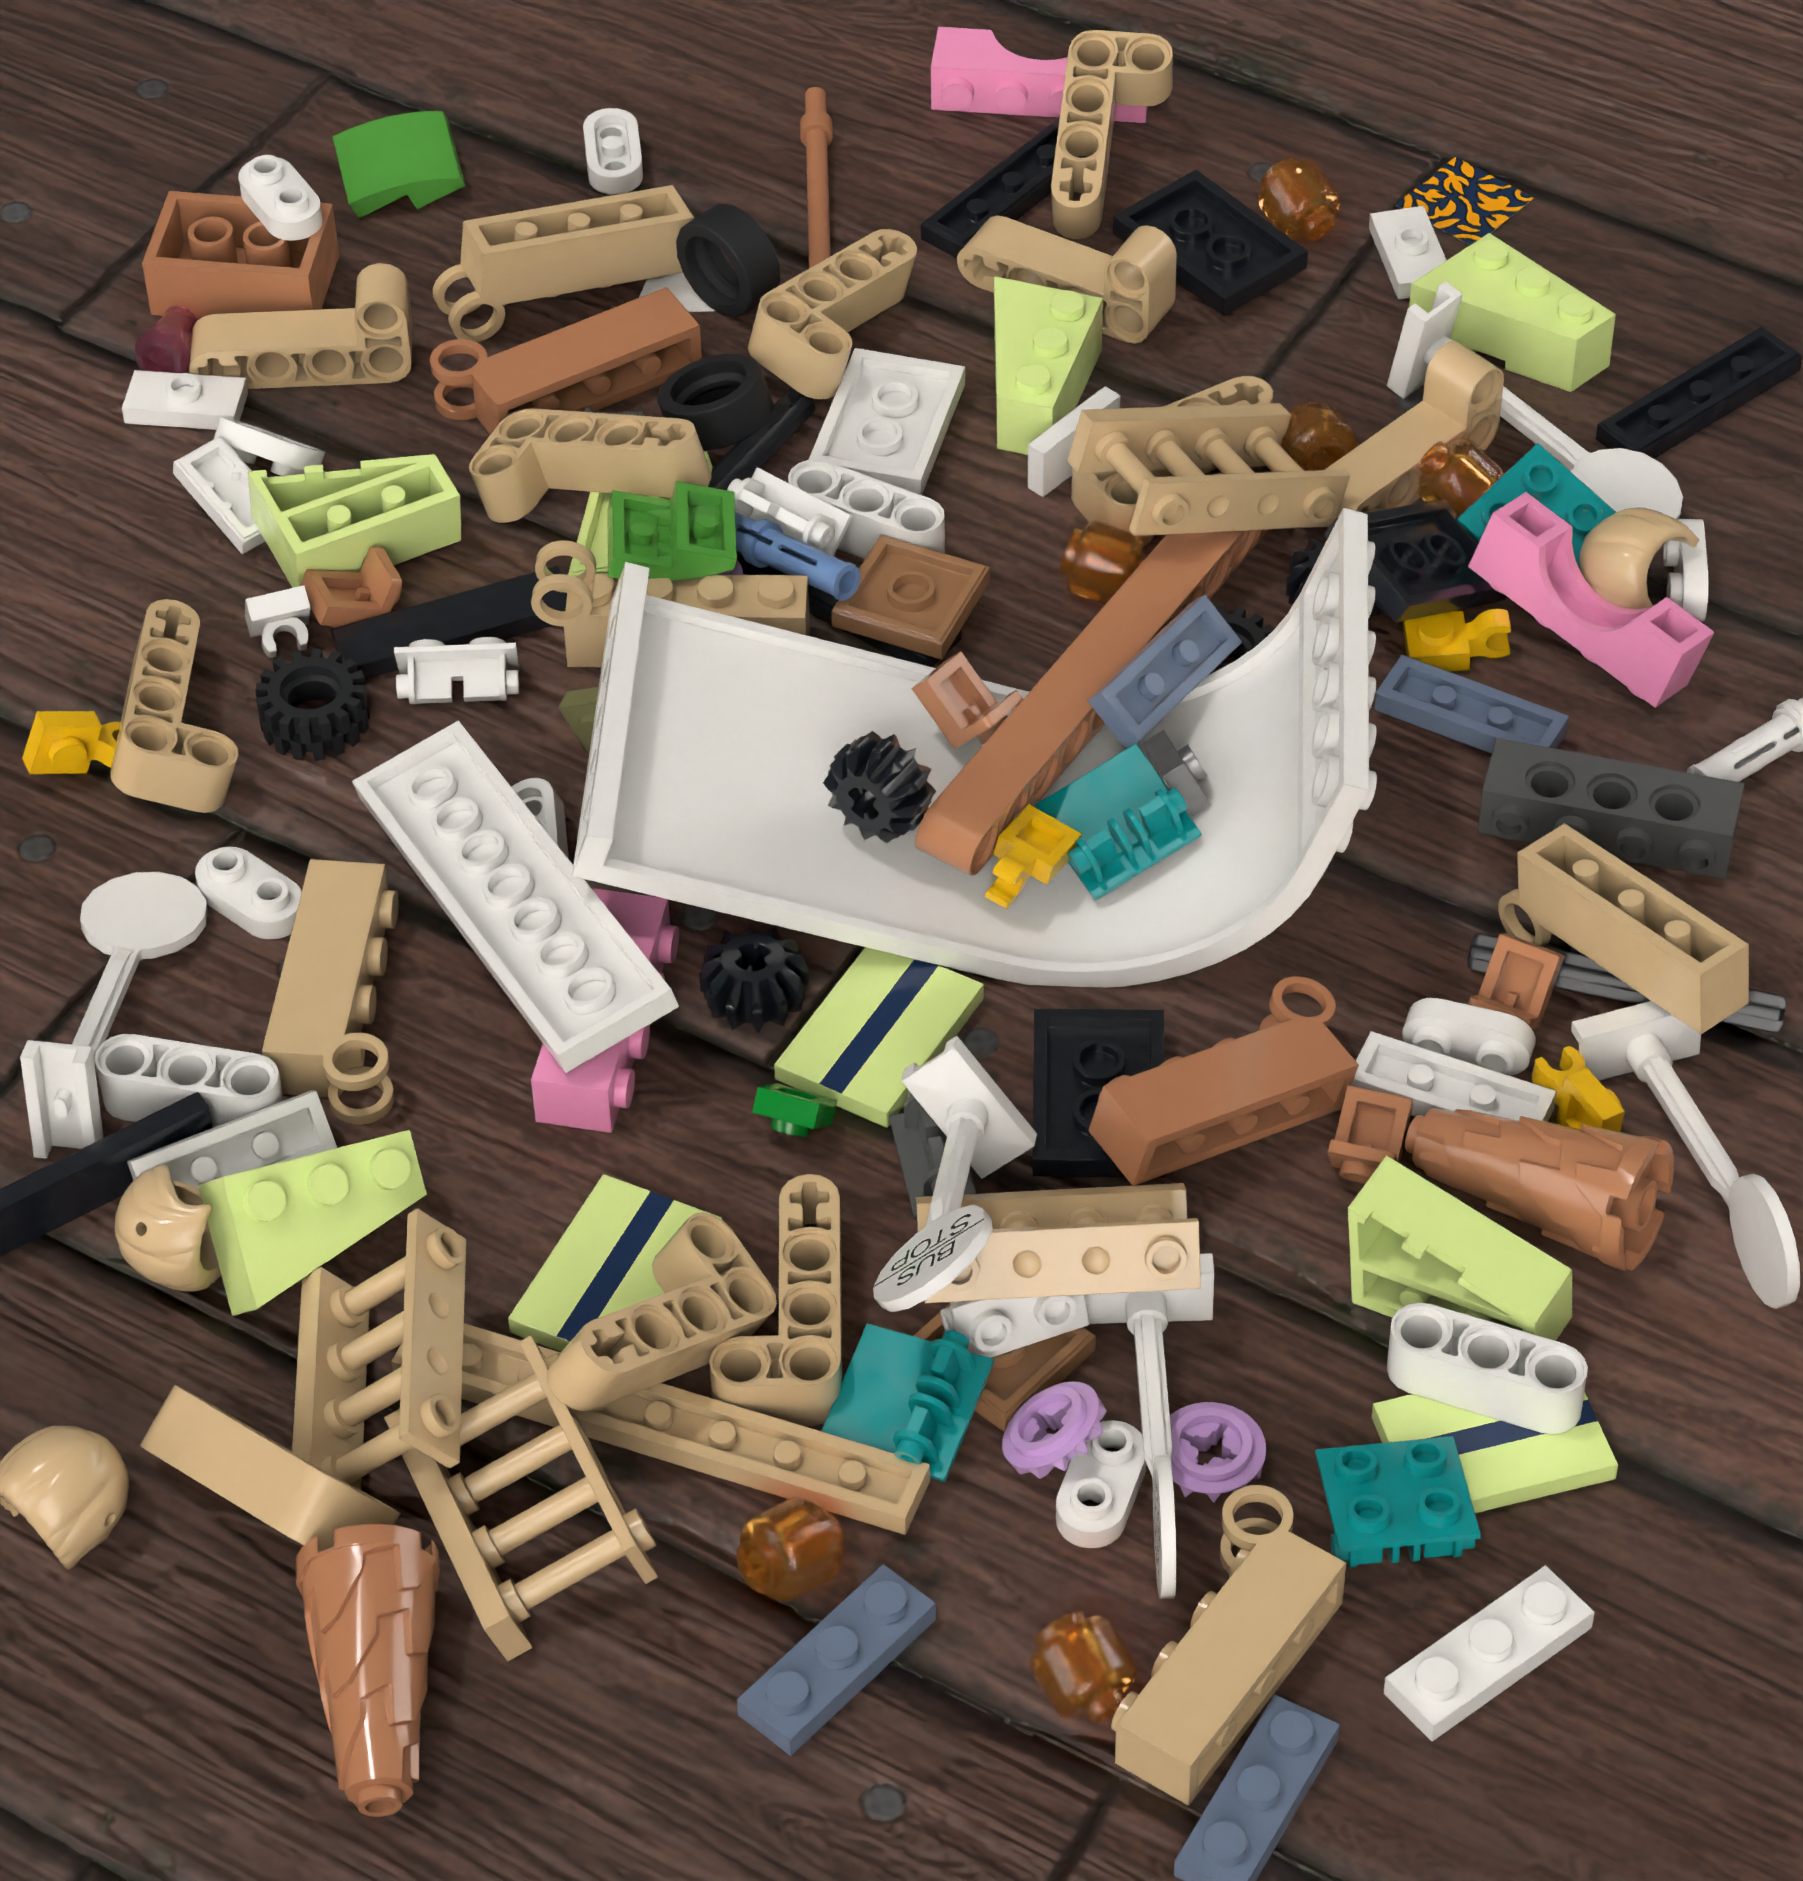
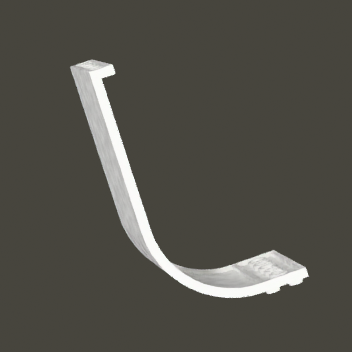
[572,508,1377,988]

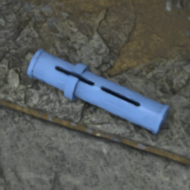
[735,512,861,601]

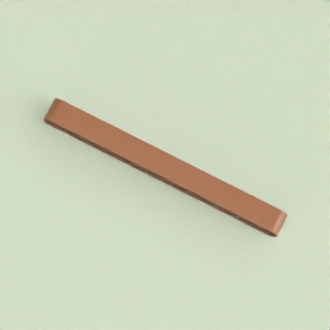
[915,472,1268,876]

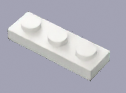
[1351,1031,1556,1122]
[127,1090,337,1188]
[1384,1565,1594,1741]

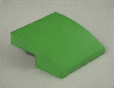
[332,111,465,218]
[607,481,737,581]

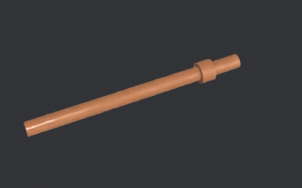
[800,87,833,268]

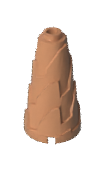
[1405,1108,1674,1272]
[296,1524,440,1817]

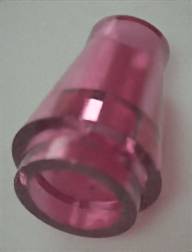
[135,306,197,373]

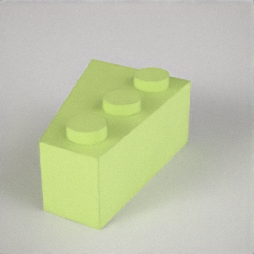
[1409,233,1616,392]
[994,276,1103,455]
[248,454,461,588]
[198,1130,427,1316]
[1348,1155,1572,1341]

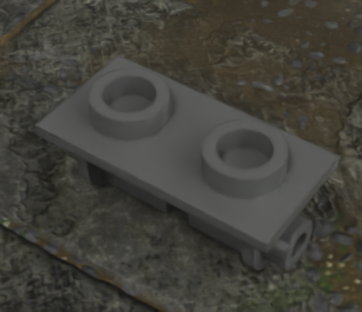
[889,1091,976,1220]

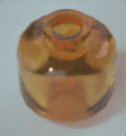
[1258,158,1341,241]
[1281,402,1358,471]
[1417,439,1504,516]
[1058,520,1145,605]
[736,1497,843,1602]
[1030,1611,1137,1724]

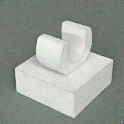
[245,585,310,658]

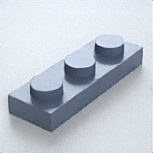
[1087,594,1242,749]
[1374,655,1569,753]
[737,1564,936,1756]
[1174,1694,1340,1881]

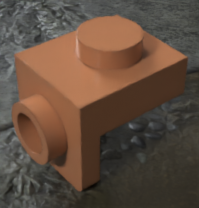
[300,546,402,628]
[911,651,1023,749]
[1468,933,1565,1030]
[1328,1085,1413,1184]

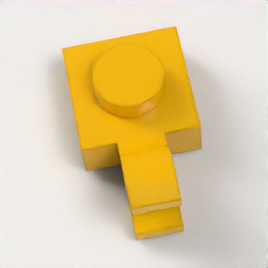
[1403,609,1511,672]
[22,711,121,774]
[985,804,1082,909]
[1532,1046,1625,1132]

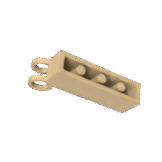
[433,185,694,342]
[531,540,810,667]
[1498,823,1749,1034]
[262,859,399,1125]
[1111,1485,1346,1806]

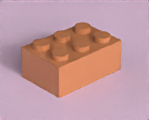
[142,191,339,319]

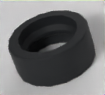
[676,203,781,317]
[657,353,774,451]

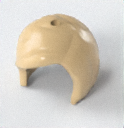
[1579,507,1700,609]
[114,1164,221,1291]
[0,1425,129,1570]

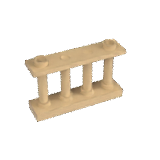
[1067,403,1351,536]
[916,1183,1201,1303]
[292,1208,466,1490]
[384,1335,658,1661]

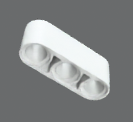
[788,459,945,559]
[95,1034,284,1128]
[1387,1303,1588,1435]

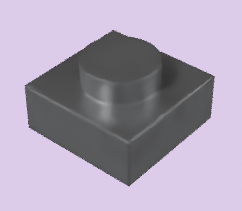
[1143,730,1210,817]

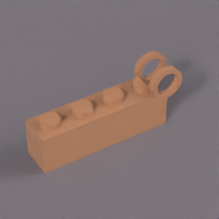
[430,287,702,435]
[1088,976,1359,1186]

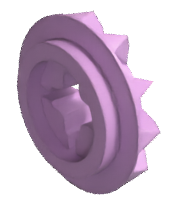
[1002,1381,1107,1479]
[1170,1402,1266,1503]

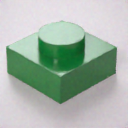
[752,1083,837,1137]

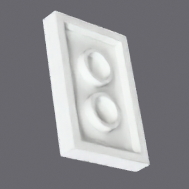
[809,348,965,495]

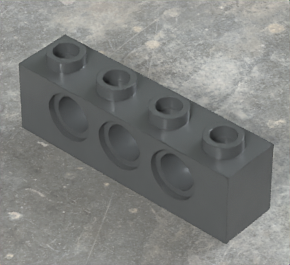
[1478,738,1744,879]

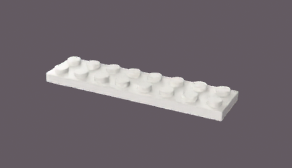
[352,720,679,1073]

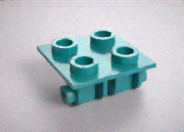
[1457,443,1616,566]
[1035,743,1202,901]
[821,1323,994,1482]
[1315,1436,1481,1568]

